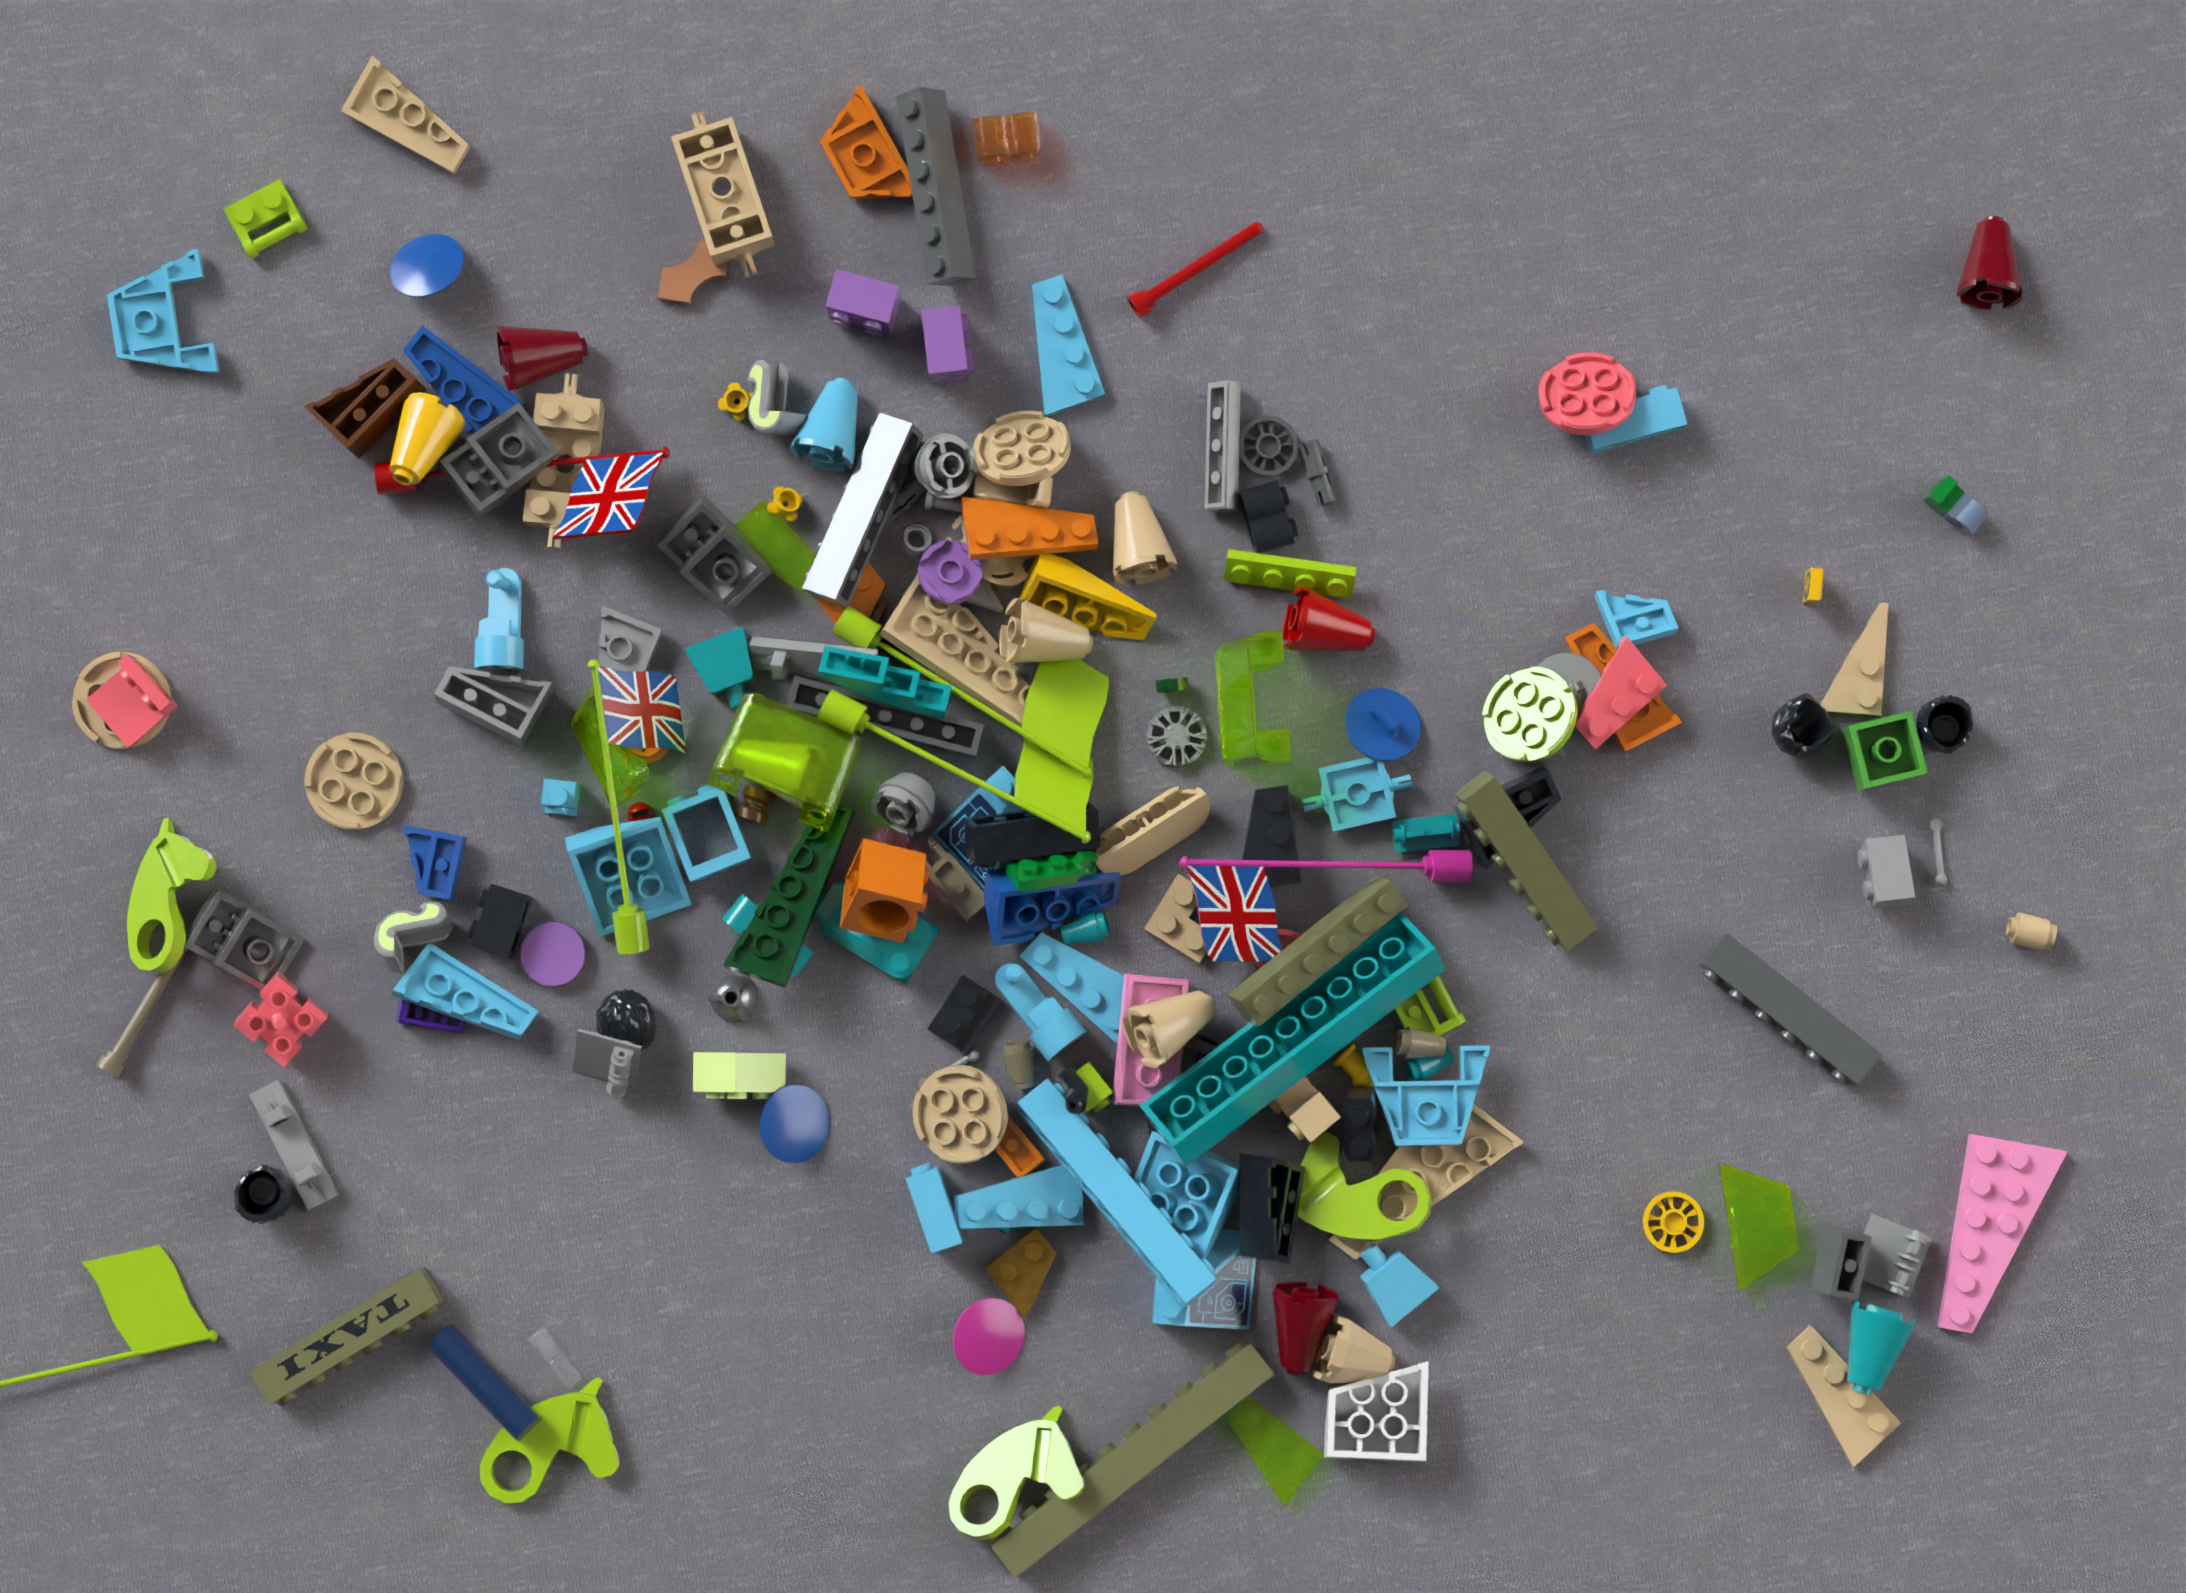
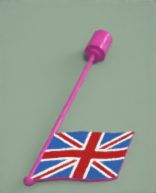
[1180,850,1473,962]

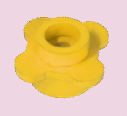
[718,382,753,421]
[767,486,803,522]

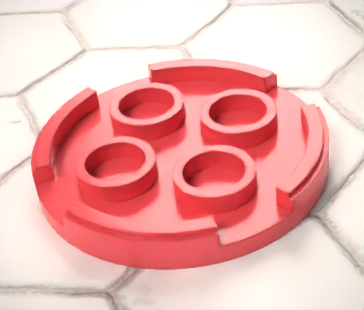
[1539,352,1636,436]

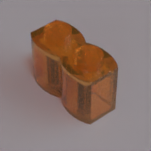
[973,112,1042,166]

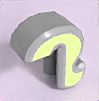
[748,360,806,436]
[374,902,453,973]

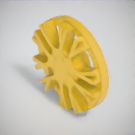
[1642,1191,1704,1253]

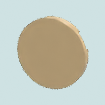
[973,411,1071,486]
[72,652,171,749]
[304,732,403,830]
[912,1065,1008,1164]

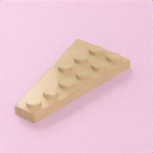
[879,573,1031,727]
[1328,1105,1524,1260]

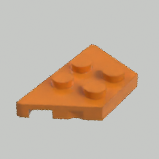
[819,85,913,199]

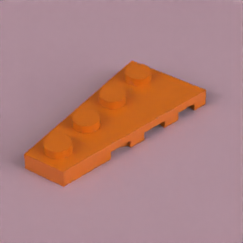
[960,496,1098,560]
[1564,623,1682,753]

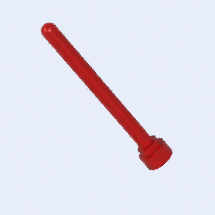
[1127,222,1263,319]

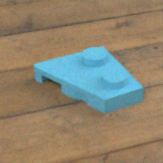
[1594,590,1678,650]

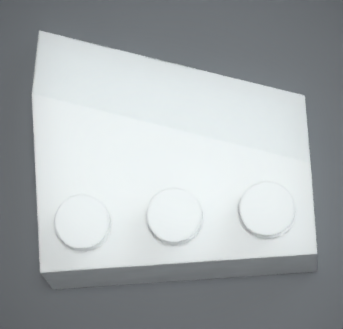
[1324,1361,1429,1462]

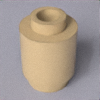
[2006,912,2057,951]

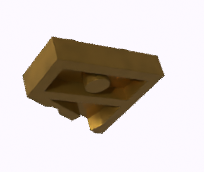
[985,1227,1057,1318]

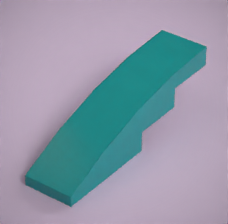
[818,646,951,719]

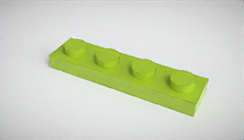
[1223,549,1356,599]

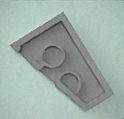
[595,606,663,708]

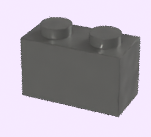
[1810,1224,1872,1301]

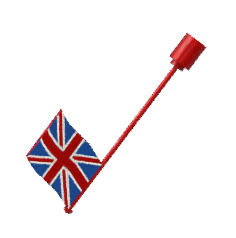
[374,446,670,540]

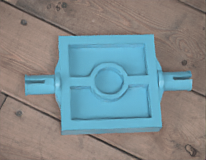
[1302,757,1412,832]

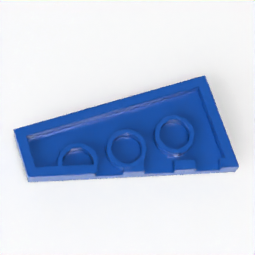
[403,325,526,436]

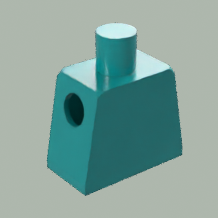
[685,627,755,709]

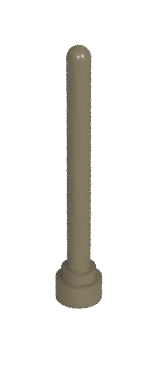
[96,947,188,1078]

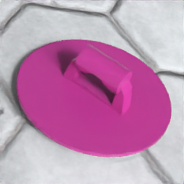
[953,1298,1025,1375]

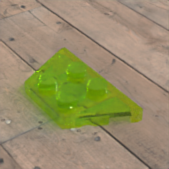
[1718,1164,1799,1290]

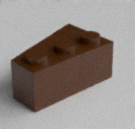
[304,358,427,458]

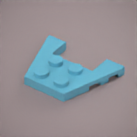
[107,249,220,374]
[1361,1045,1490,1146]

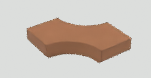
[658,240,730,305]

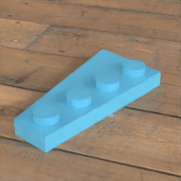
[1020,932,1124,1043]
[954,1165,1084,1229]

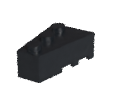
[1454,766,1562,869]
[1241,785,1302,888]
[1240,1153,1305,1264]

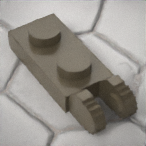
[913,835,985,923]

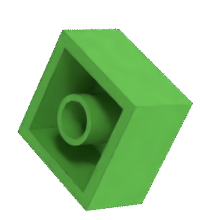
[1841,710,1928,792]

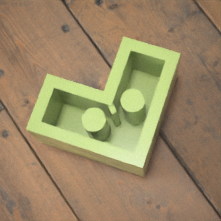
[693,1052,786,1099]

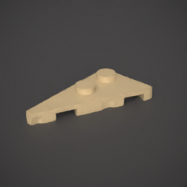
[1820,603,1889,717]

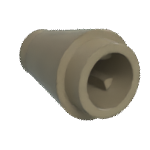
[1395,1027,1446,1059]
[1002,1040,1035,1090]

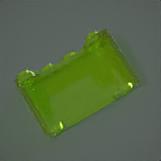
[1215,630,1292,770]
[706,693,862,833]

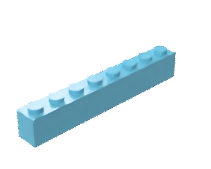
[1016,1078,1216,1310]

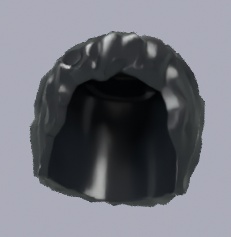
[1771,693,1836,757]
[1916,695,1974,754]
[596,989,656,1051]
[234,1164,292,1224]

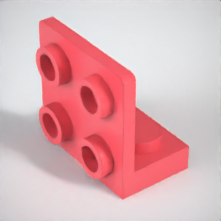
[87,654,178,748]

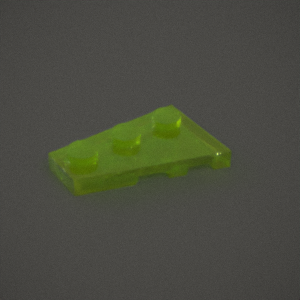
[1226,1395,1324,1507]

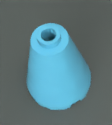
[791,378,858,472]

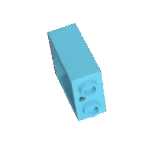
[661,783,753,883]
[906,1163,964,1254]

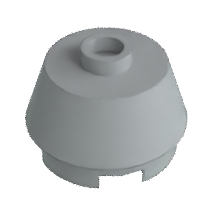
[914,433,978,498]
[871,772,936,837]

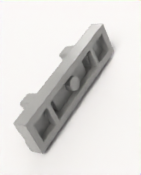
[749,636,878,685]
[249,1079,339,1211]

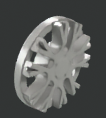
[1146,706,1207,767]

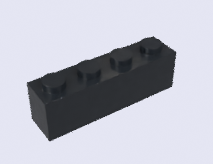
[964,801,1100,867]

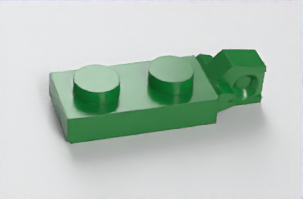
[1005,851,1098,892]

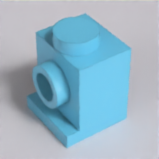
[541,778,581,817]

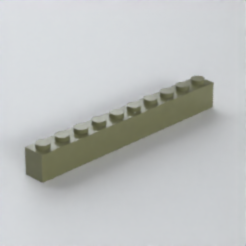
[991,1341,1274,1578]

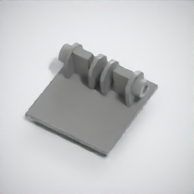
[572,1029,642,1099]
[1863,1213,1932,1299]

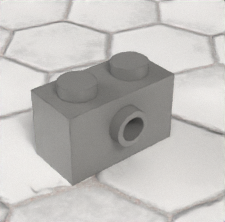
[1857,834,1916,909]

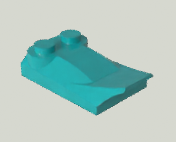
[815,881,940,985]

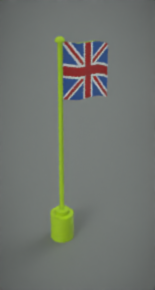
[588,659,686,954]

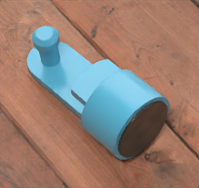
[474,568,524,675]
[994,963,1087,1062]

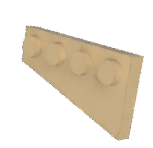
[1786,1325,1901,1468]

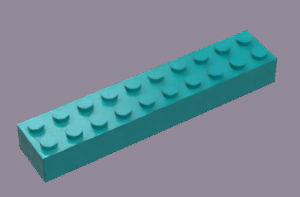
[1140,912,1446,1166]

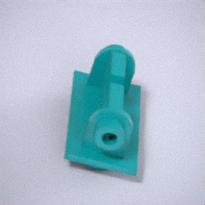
[1392,814,1460,853]

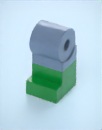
[1923,474,1989,536]

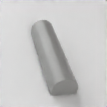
[1205,380,1241,513]

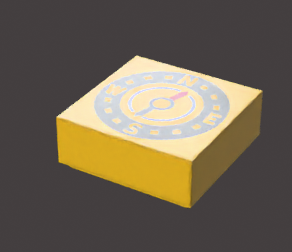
[1803,567,1824,604]

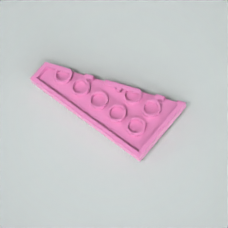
[1937,1134,2068,1333]

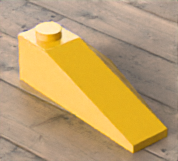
[1019,553,1157,640]

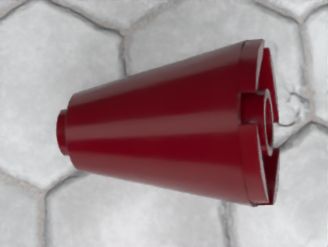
[1957,216,2023,310]
[497,326,588,391]
[1273,1281,1338,1376]

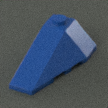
[984,868,1122,946]

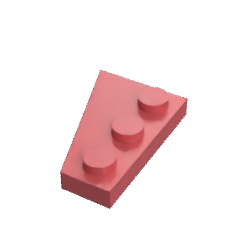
[1574,636,1667,750]

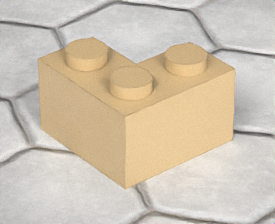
[1268,1077,1340,1143]

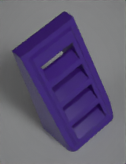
[396,999,465,1034]

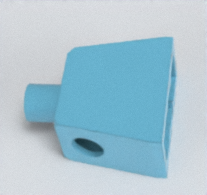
[1360,1244,1439,1328]

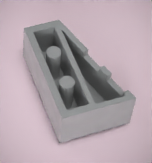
[434,666,554,747]

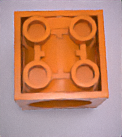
[840,838,929,943]

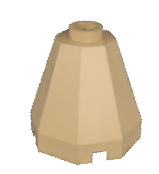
[1312,1314,1395,1383]

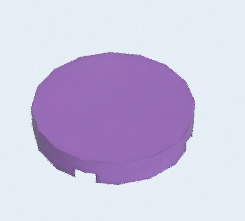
[918,540,983,605]
[520,922,587,987]

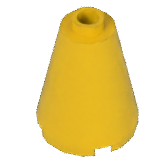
[389,392,466,486]

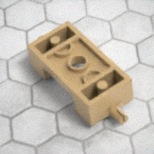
[671,112,775,278]
[523,374,605,549]

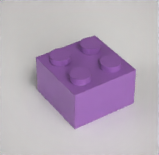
[826,269,901,337]
[921,305,974,385]

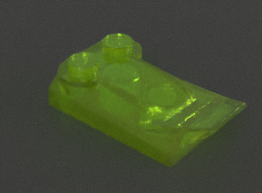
[570,685,649,806]

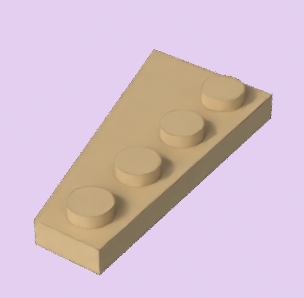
[341,55,470,175]

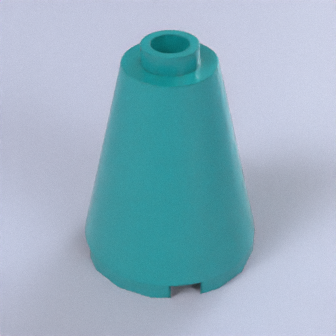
[1847,1301,1917,1396]

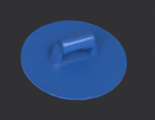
[390,234,464,297]
[1345,688,1421,761]
[759,1085,830,1163]

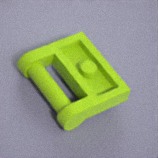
[224,179,308,260]
[1394,975,1466,1036]

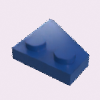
[403,825,467,901]

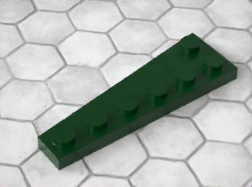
[724,798,855,988]

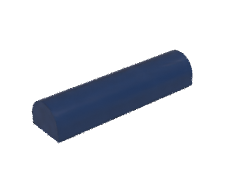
[428,1325,542,1442]

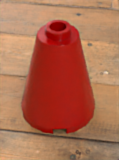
[1282,586,1375,652]

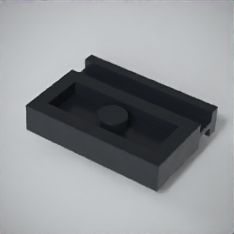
[927,974,1002,1055]

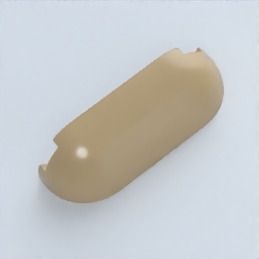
[1095,786,1210,875]

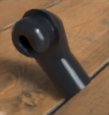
[1058,1065,1089,1114]

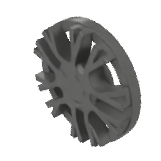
[1239,416,1299,476]

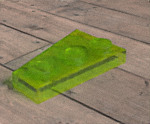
[735,499,816,593]

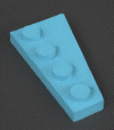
[1032,274,1105,417]
[391,942,539,1040]

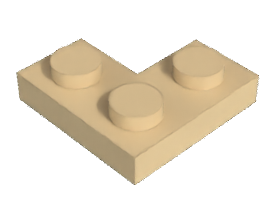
[1144,874,1206,963]

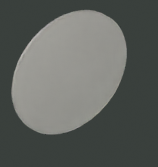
[1537,653,1602,729]

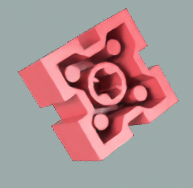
[233,971,328,1067]

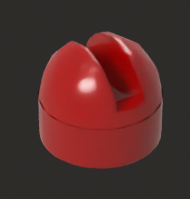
[627,802,654,822]

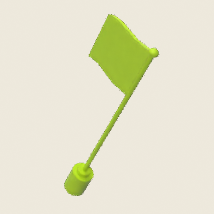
[832,606,1109,778]
[818,689,1094,843]
[0,1245,218,1387]

